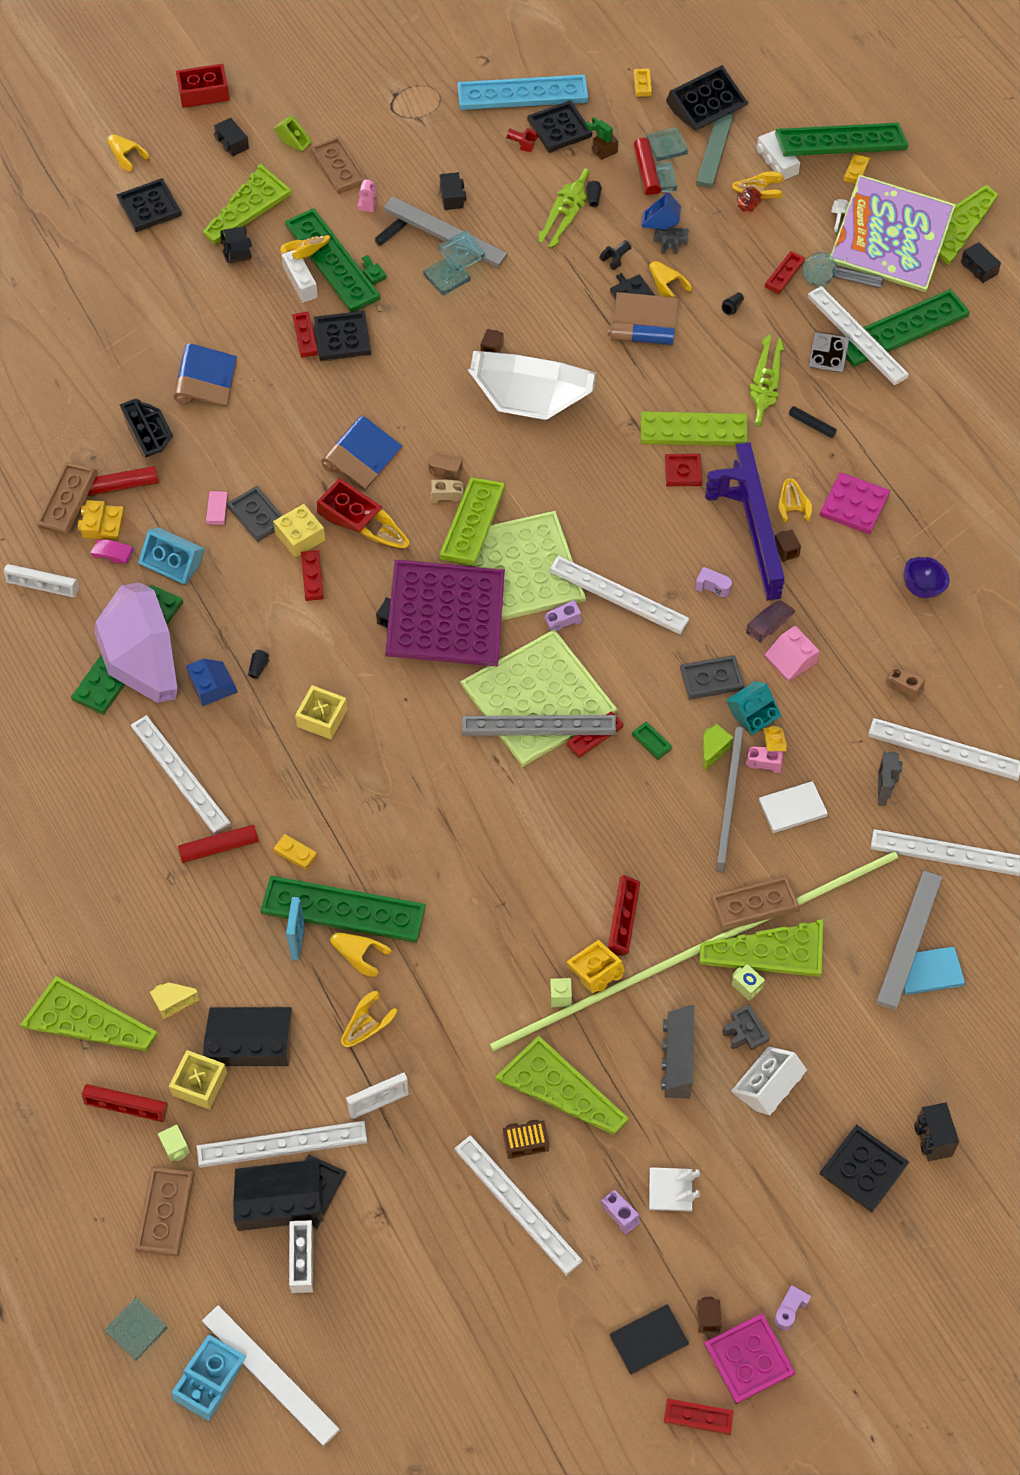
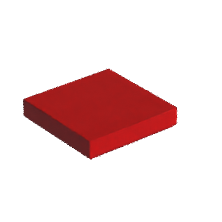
[665,454,702,487]

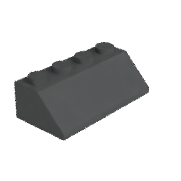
[661,1005,694,1099]

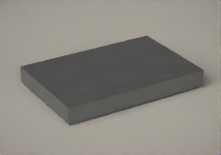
[227,486,282,542]
[680,655,744,700]

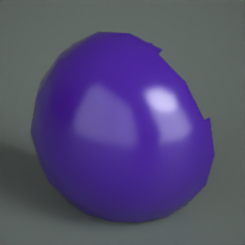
[903,556,950,599]

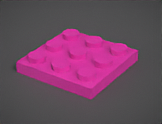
[820,472,890,534]
[704,1313,795,1404]

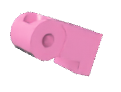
[357,180,377,212]
[746,747,783,774]

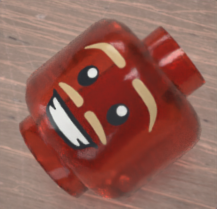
[737,186,762,212]

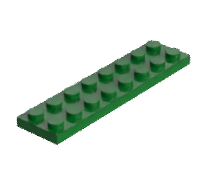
[775,123,908,156]
[285,208,380,312]
[844,289,970,368]
[71,585,183,715]
[260,875,426,943]

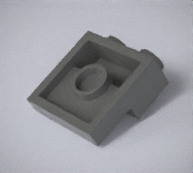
[878,752,902,806]

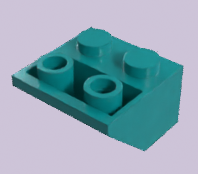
[726,681,782,735]

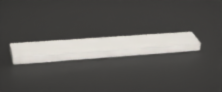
[807,286,909,386]
[549,556,689,635]
[131,715,231,835]
[868,718,1020,781]
[870,829,1020,876]
[197,1121,367,1168]
[454,1135,582,1276]
[202,1305,340,1447]

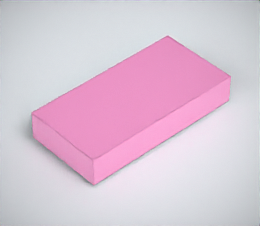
[206,491,228,525]

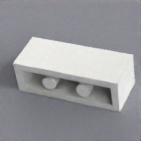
[756,130,800,180]
[281,250,318,303]
[289,1221,313,1293]

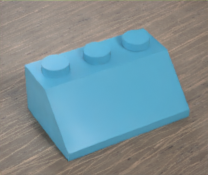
[138,527,205,585]

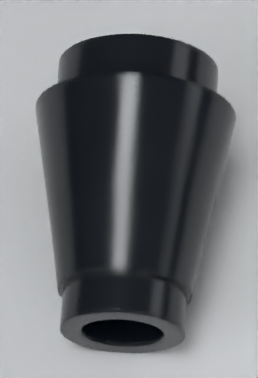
[586,181,602,207]
[721,292,744,315]
[248,650,270,679]

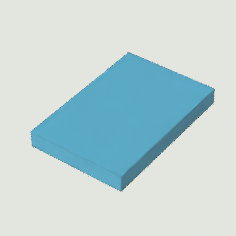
[286,897,305,960]
[903,947,965,995]

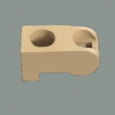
[430,480,464,504]

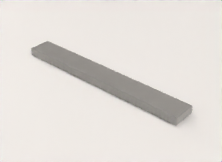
[384,196,507,268]
[462,715,616,736]
[716,727,743,872]
[876,870,942,1010]

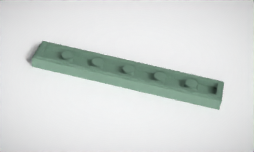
[696,114,733,188]

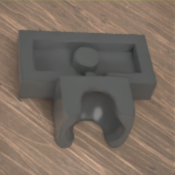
[654,227,689,254]
[722,1004,770,1050]

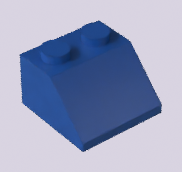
[641,192,681,229]
[186,659,237,706]

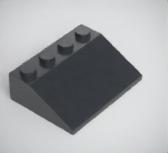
[666,65,748,131]
[203,1007,292,1066]
[233,1159,323,1231]

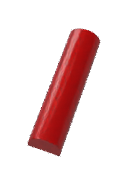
[633,138,661,195]
[87,466,159,496]
[178,825,259,863]
[608,875,640,956]
[82,1084,168,1122]

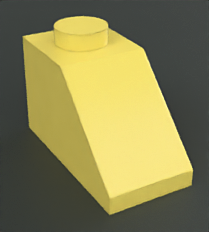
[150,982,200,1019]

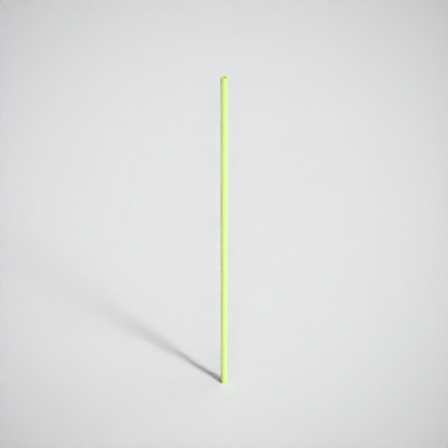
[489,851,898,1051]

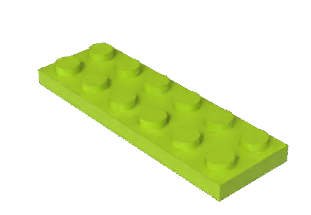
[641,412,748,446]
[440,477,505,566]

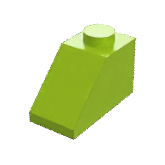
[273,115,312,152]
[702,723,733,770]

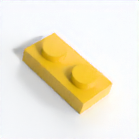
[633,69,652,97]
[844,154,870,184]
[763,726,787,751]
[273,834,317,870]

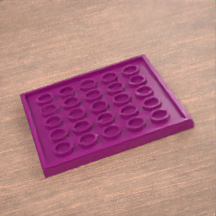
[385,559,505,667]

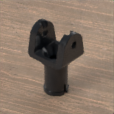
[599,240,632,270]

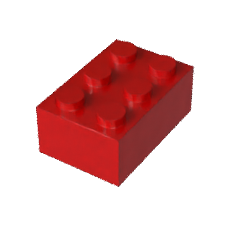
[176,63,230,108]

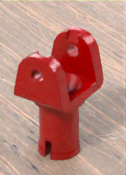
[506,128,538,152]

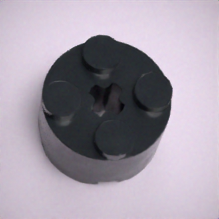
[220,226,252,263]

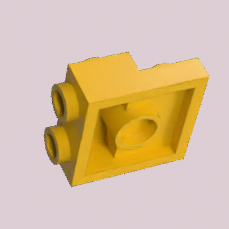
[78,500,124,540]
[566,940,625,994]

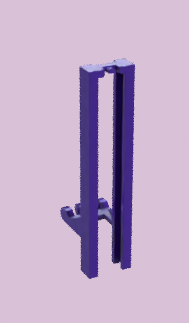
[705,442,785,601]

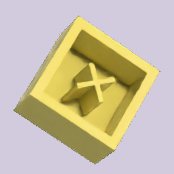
[273,504,325,558]
[295,685,348,740]
[169,1050,227,1110]

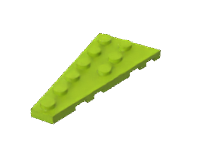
[203,163,292,245]
[938,185,998,266]
[699,919,823,977]
[20,976,158,1052]
[495,1036,629,1135]

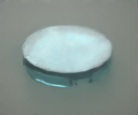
[803,252,837,286]

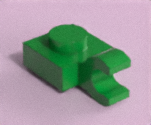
[586,117,613,143]
[362,255,386,285]

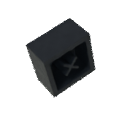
[914,1102,959,1161]

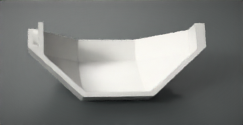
[468,351,597,420]

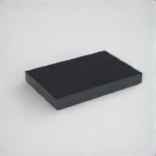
[305,1154,346,1229]
[609,1304,689,1375]

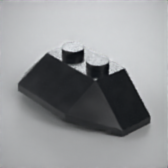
[119,399,173,458]

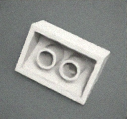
[731,1046,807,1115]

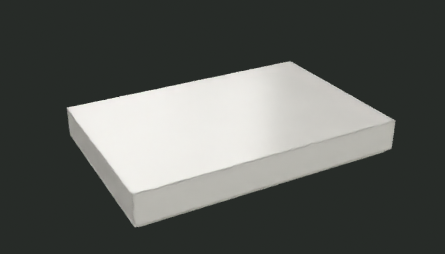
[758,781,828,833]
[346,1073,409,1119]

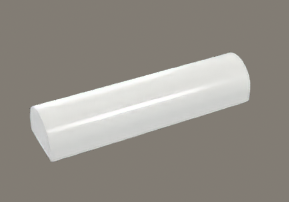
[3,564,79,598]

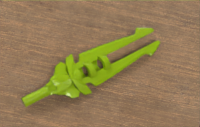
[539,169,590,248]
[750,334,784,426]

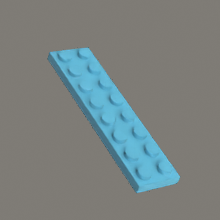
[458,75,588,110]

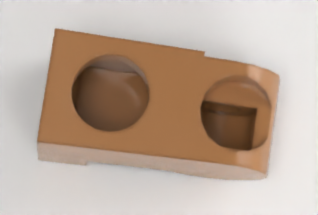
[428,454,463,481]
[886,668,925,702]

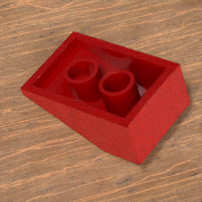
[317,478,382,533]

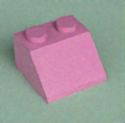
[764,626,820,682]

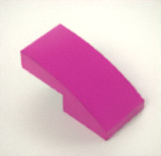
[91,539,134,564]

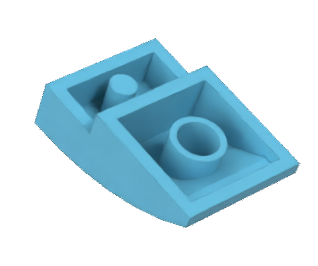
[171,1334,246,1421]

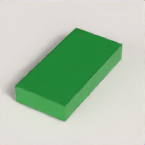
[632,721,672,760]

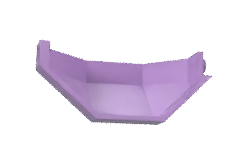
[94,583,177,703]

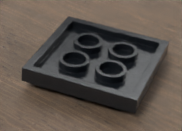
[527,100,592,152]
[116,178,182,232]
[314,311,371,361]
[819,1124,909,1213]

